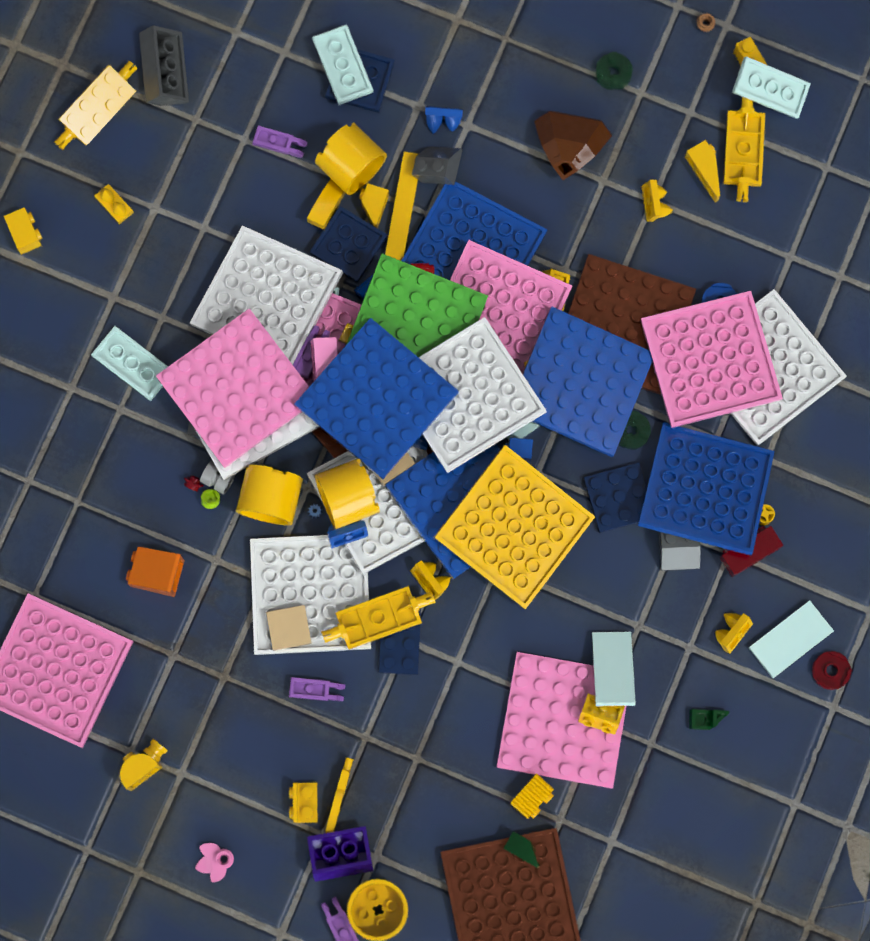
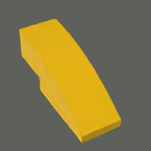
[307,179,345,230]

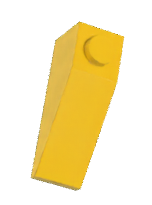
[685,140,720,202]

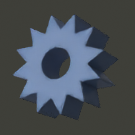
[307,504,322,518]

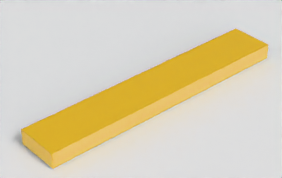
[385,152,419,261]

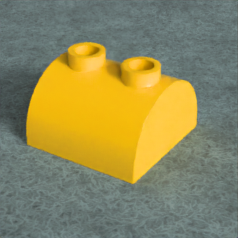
[120,752,163,791]

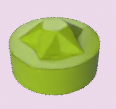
[201,489,220,509]

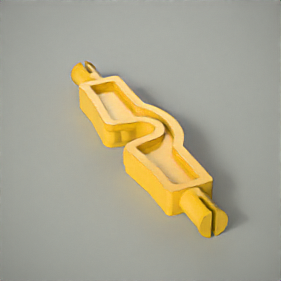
[325,757,354,833]

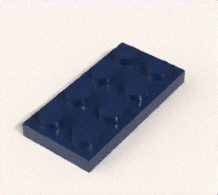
[379,597,421,675]

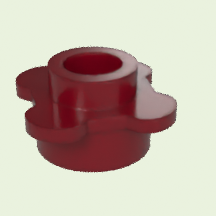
[184,475,204,492]

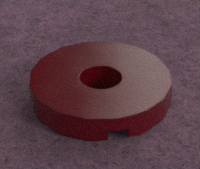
[812,651,852,690]

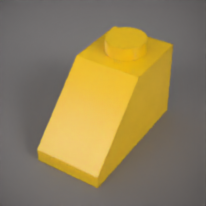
[359,183,389,228]

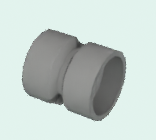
[200,460,236,495]

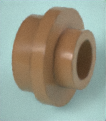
[697,13,715,32]

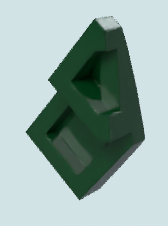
[689,709,729,730]
[503,831,540,868]

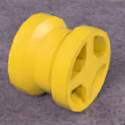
[759,504,775,526]
[143,739,168,762]

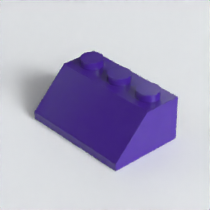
[307,826,373,882]

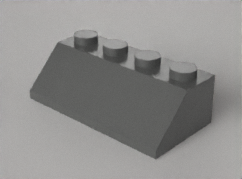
[139,25,189,106]

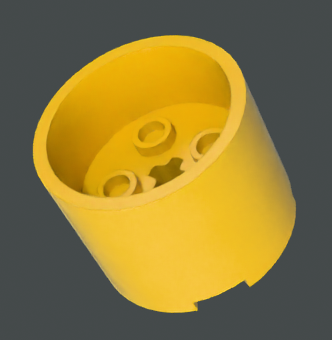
[315,122,387,195]
[314,458,380,529]
[236,465,303,526]
[347,879,408,941]

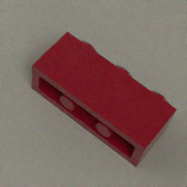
[720,526,783,577]

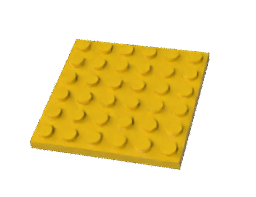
[434,445,595,609]

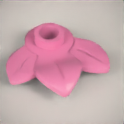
[195,843,234,882]

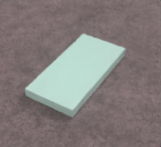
[312,25,373,105]
[732,57,811,119]
[91,326,168,401]
[749,601,834,678]
[592,632,635,706]

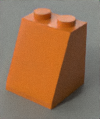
[126,547,185,597]

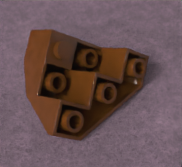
[534,110,612,180]

